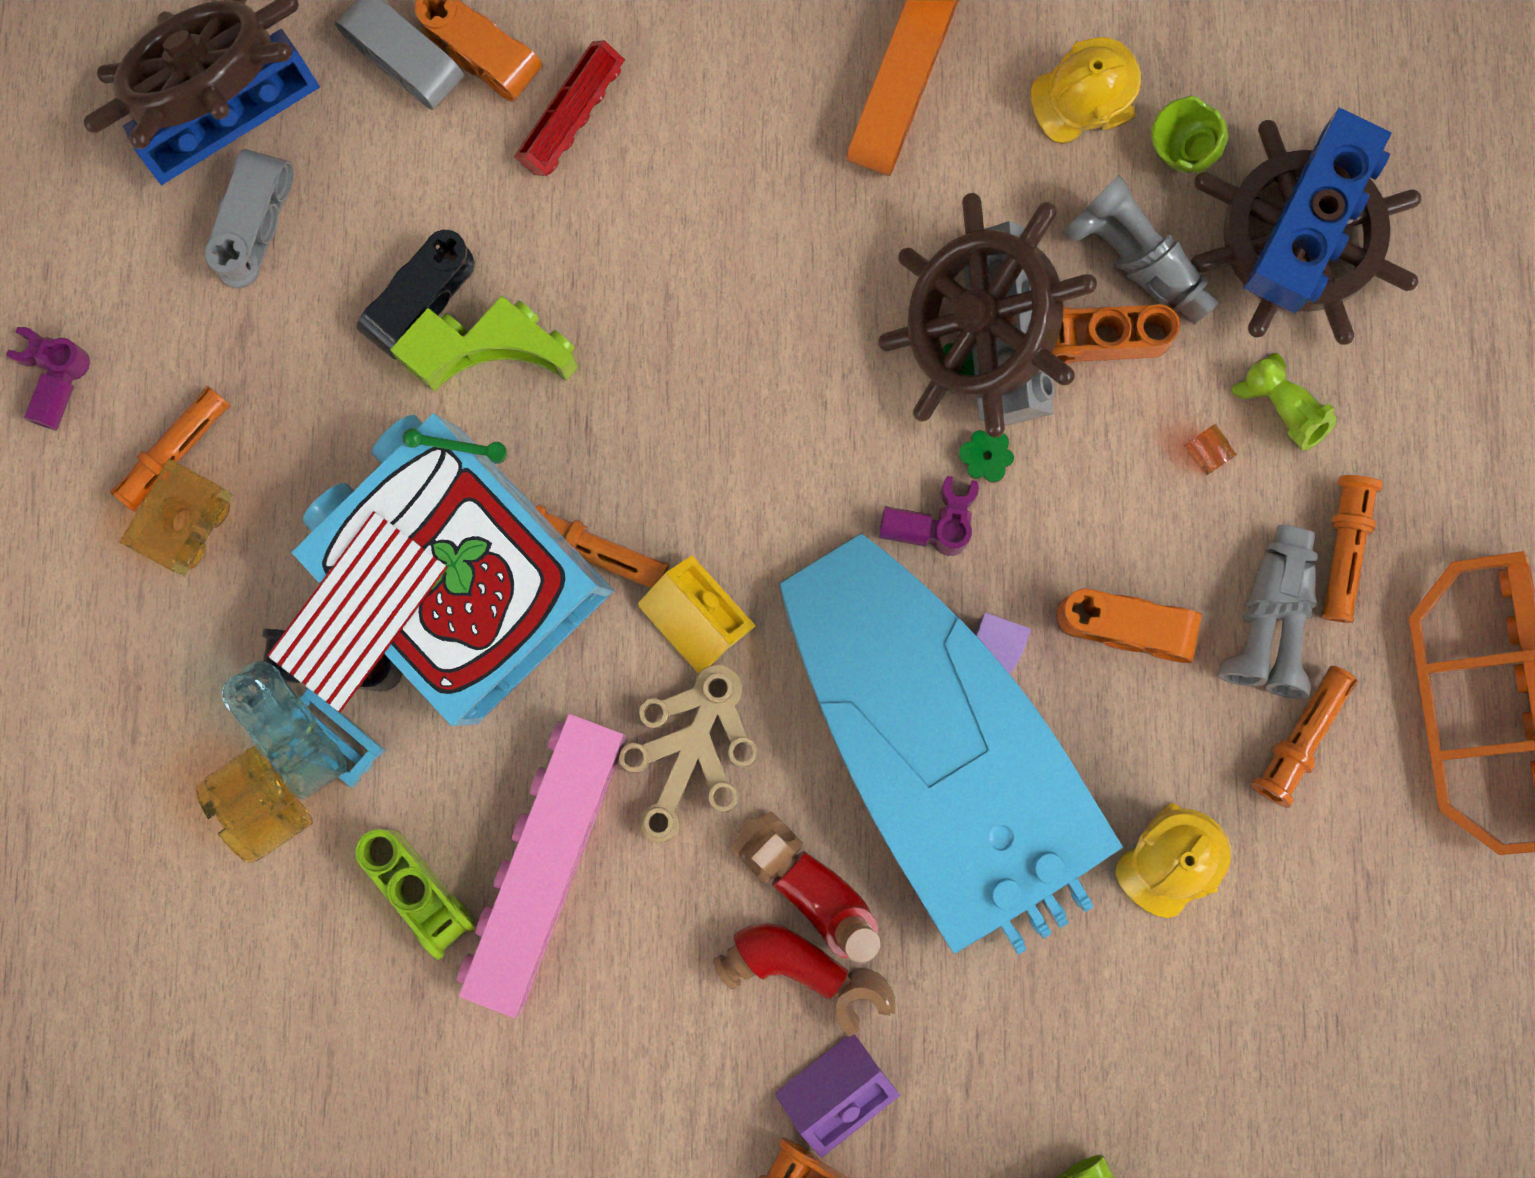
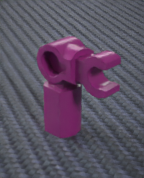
[6,327,90,431]
[879,476,979,556]

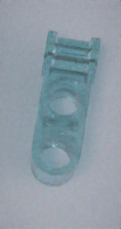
[222,661,347,799]

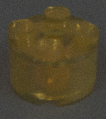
[196,742,313,863]

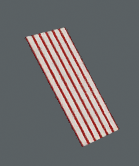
[267,511,448,713]

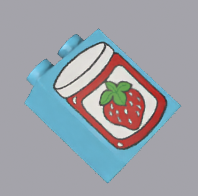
[291,413,615,726]

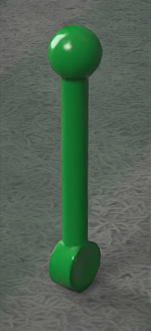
[403,428,507,464]

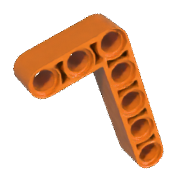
[846,0,959,176]

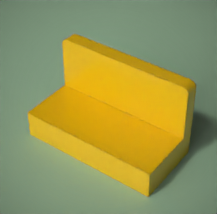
[638,555,756,674]

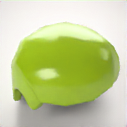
[1151,96,1229,174]

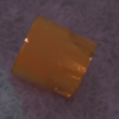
[1184,423,1237,475]

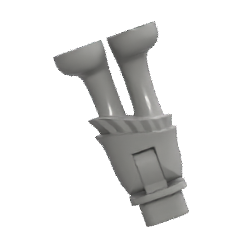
[1062,175,1219,325]
[1218,525,1318,699]

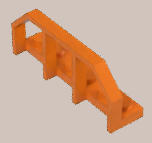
[1408,551,1535,855]

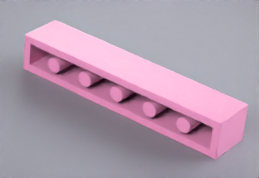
[457,714,627,1018]

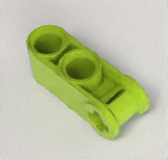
[355,828,477,960]

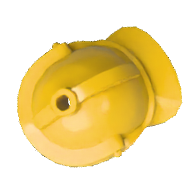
[1031,37,1141,144]
[1115,802,1231,918]

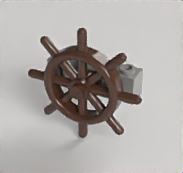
[878,193,1097,438]

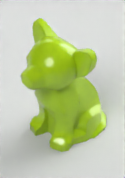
[1231,353,1337,451]

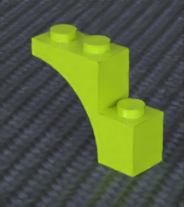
[390,295,578,392]

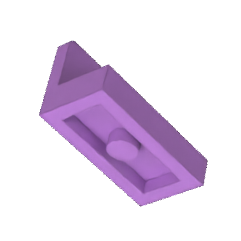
[776,1034,900,1158]

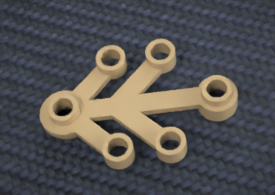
[619,665,758,843]

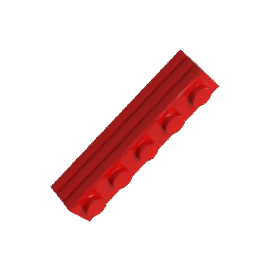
[514,40,625,176]

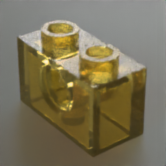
[119,459,233,577]

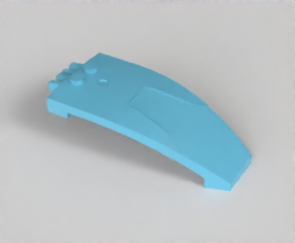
[778,533,1123,955]

